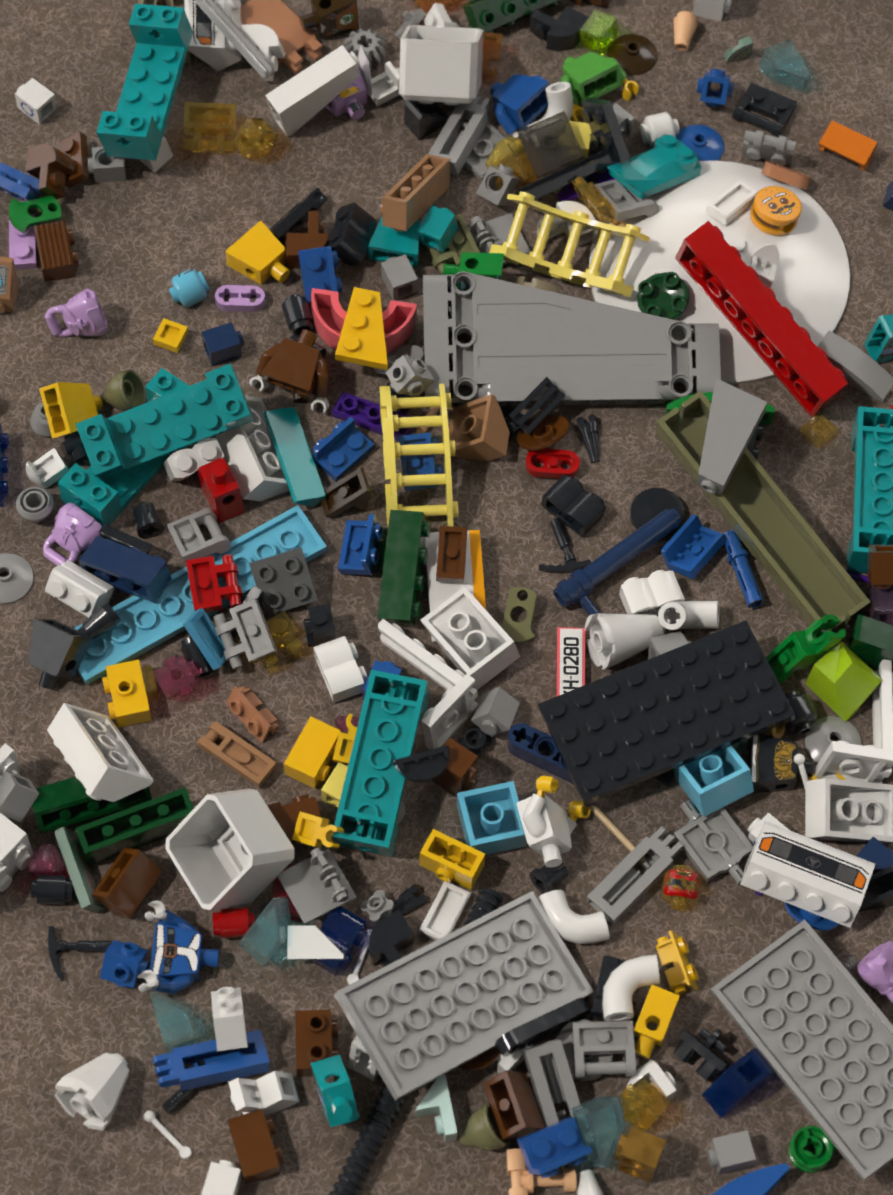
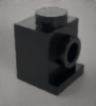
[303,604,336,647]

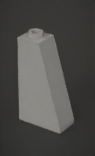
[697,379,767,495]

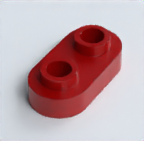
[525,449,580,479]

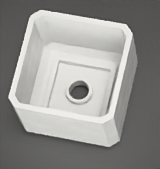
[399,25,484,105]
[165,789,295,910]

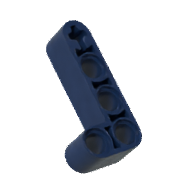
[507,723,574,784]

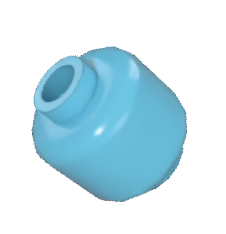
[169,268,210,307]

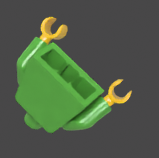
[560,52,639,123]

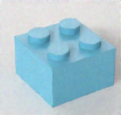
[674,746,754,817]
[456,781,527,855]

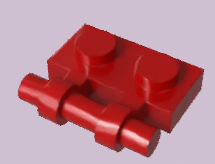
[186,554,243,613]

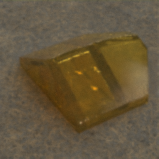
[485,136,546,190]

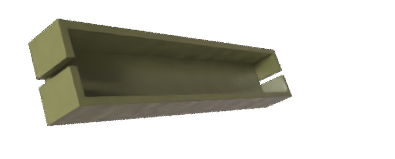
[655,390,870,633]

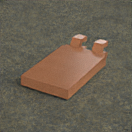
[240,0,323,75]

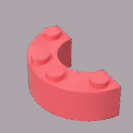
[311,288,417,354]

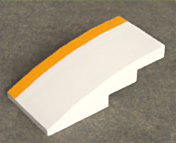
[425,530,486,642]

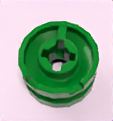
[788,1126,833,1173]

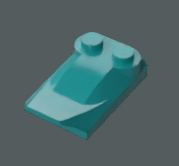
[607,135,701,199]

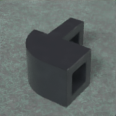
[529,6,589,52]
[369,910,414,967]

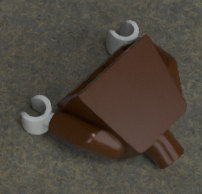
[249,330,330,413]

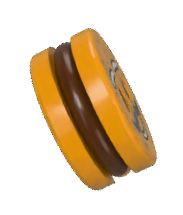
[750,186,802,236]

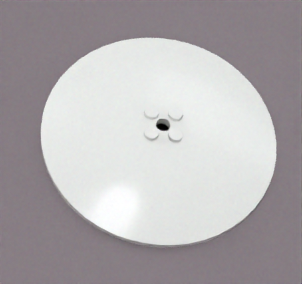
[589,161,850,385]

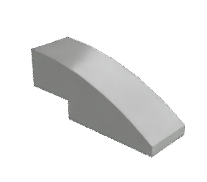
[817,331,893,403]

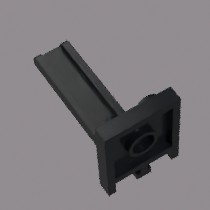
[515,97,630,202]

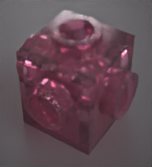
[153,655,200,699]

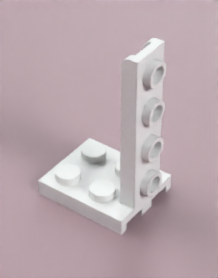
[378,619,478,750]
[814,659,893,784]

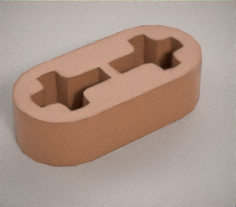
[761,161,812,190]

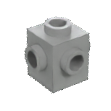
[385,355,435,397]

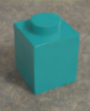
[417,205,458,253]

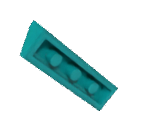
[263,407,326,507]

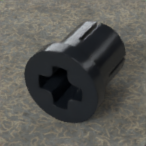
[133,502,164,539]
[530,863,569,894]

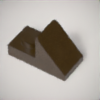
[321,467,371,519]

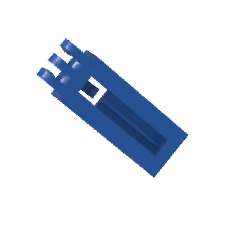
[152,1030,270,1091]

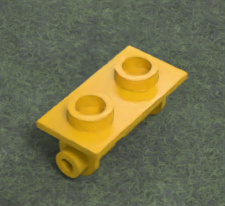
[656,931,699,995]

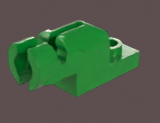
[766,614,846,684]

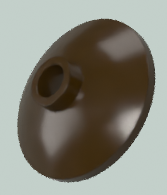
[607,34,657,75]

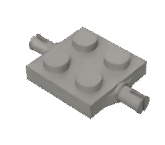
[673,800,753,885]

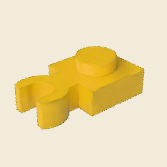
[332,713,357,765]
[292,812,344,849]

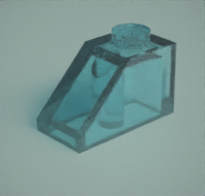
[759,39,813,94]
[238,896,291,967]
[149,991,206,1053]
[572,1096,625,1168]

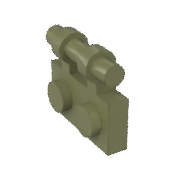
[424,214,480,275]

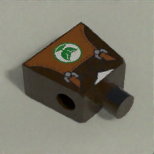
[299,0,359,39]

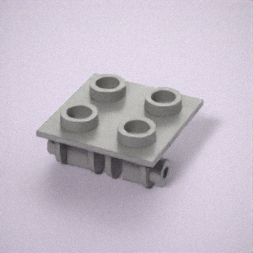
[468,213,531,265]
[277,847,356,924]

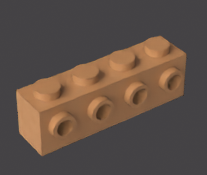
[380,154,450,231]

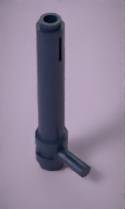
[553,508,682,616]

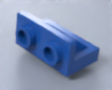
[338,514,383,575]
[661,514,726,579]

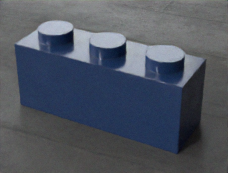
[79,536,172,603]

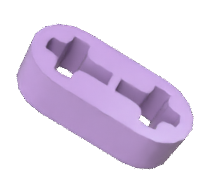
[215,285,265,312]

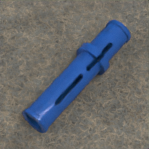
[723,530,765,609]

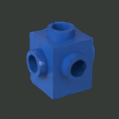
[696,68,734,107]
[100,940,149,988]

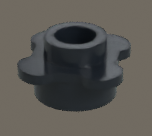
[457,726,491,758]

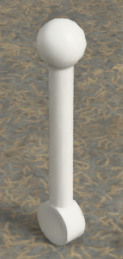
[794,753,808,788]
[347,929,373,985]
[144,1110,191,1159]

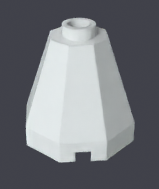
[55,1053,129,1131]

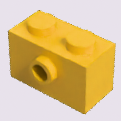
[102,659,152,728]
[284,716,341,789]
[419,829,485,890]

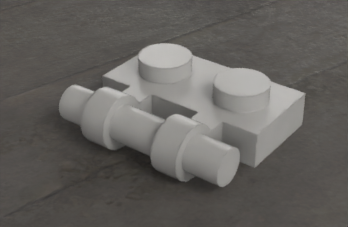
[741,130,796,166]
[213,599,277,669]

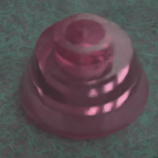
[26,845,67,878]

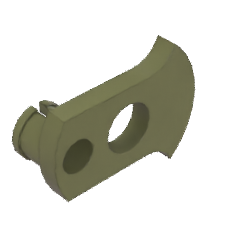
[500,587,537,643]

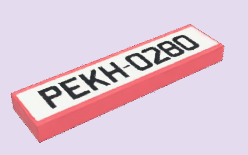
[556,627,585,697]

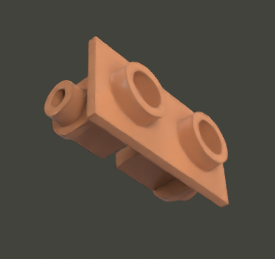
[226,686,280,744]

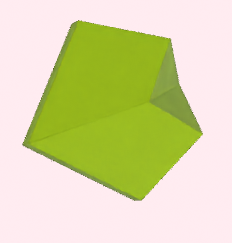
[805,642,883,722]

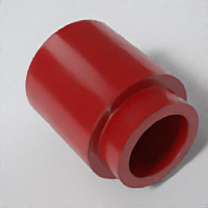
[213,907,255,938]

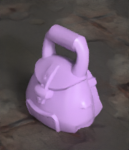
[44,289,108,337]
[43,503,102,566]
[857,941,893,1003]

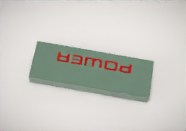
[54,827,104,913]

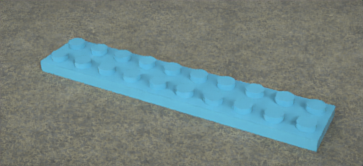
[74,505,327,685]

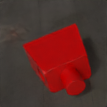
[198,458,245,523]

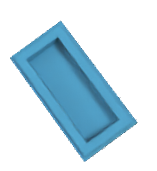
[183,608,227,670]

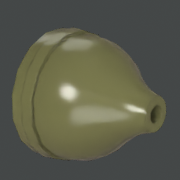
[100,370,146,411]
[460,1103,511,1151]

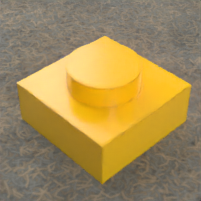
[153,318,188,353]

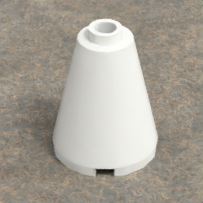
[585,613,666,669]

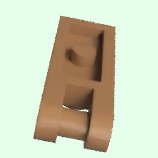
[196,721,277,788]

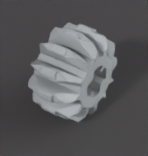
[344,27,386,69]

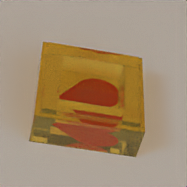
[799,412,838,449]
[141,665,159,703]

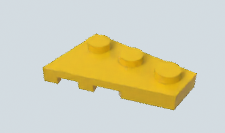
[335,287,388,370]

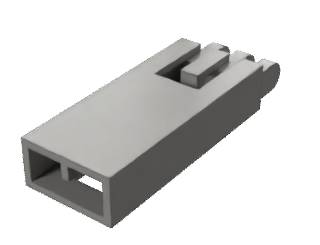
[428,96,492,175]
[587,826,684,926]
[522,1039,589,1146]

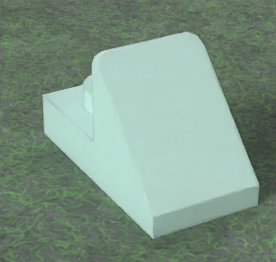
[415,1075,457,1143]

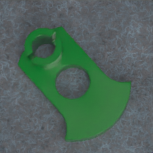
[8,196,61,234]

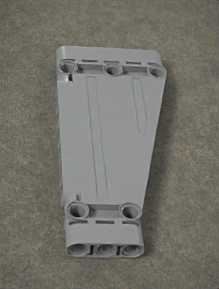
[423,271,721,406]

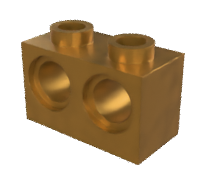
[614,1126,666,1183]

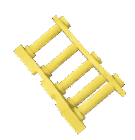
[489,191,650,298]
[379,383,458,530]

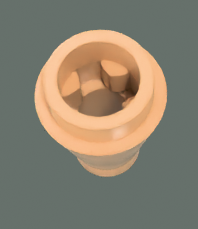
[673,11,698,51]

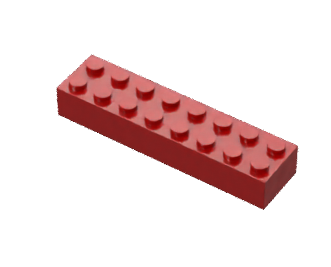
[675,221,848,418]

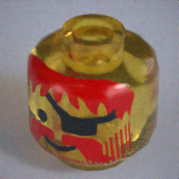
[661,865,701,911]

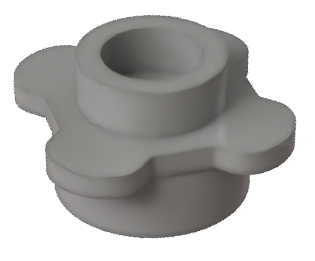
[361,890,394,922]

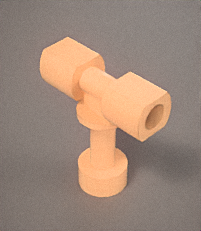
[506,1149,576,1195]

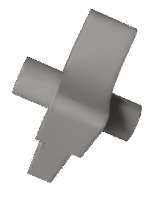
[394,8,426,39]

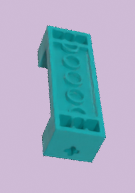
[96,4,193,161]
[76,363,255,480]
[58,368,189,526]
[847,406,893,573]
[332,670,430,857]

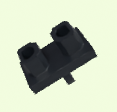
[674,1028,729,1082]

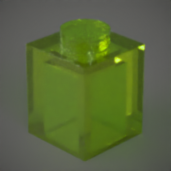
[580,9,618,55]

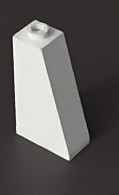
[265,45,360,137]

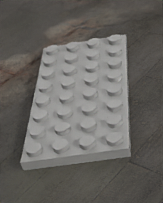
[334,891,594,1101]
[711,920,893,1182]

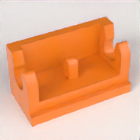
[818,120,878,171]

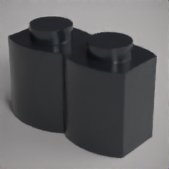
[327,202,377,266]
[541,474,606,537]

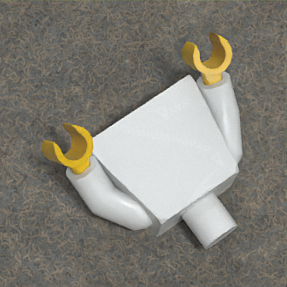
[517,776,591,867]

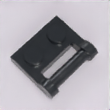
[732,82,797,138]

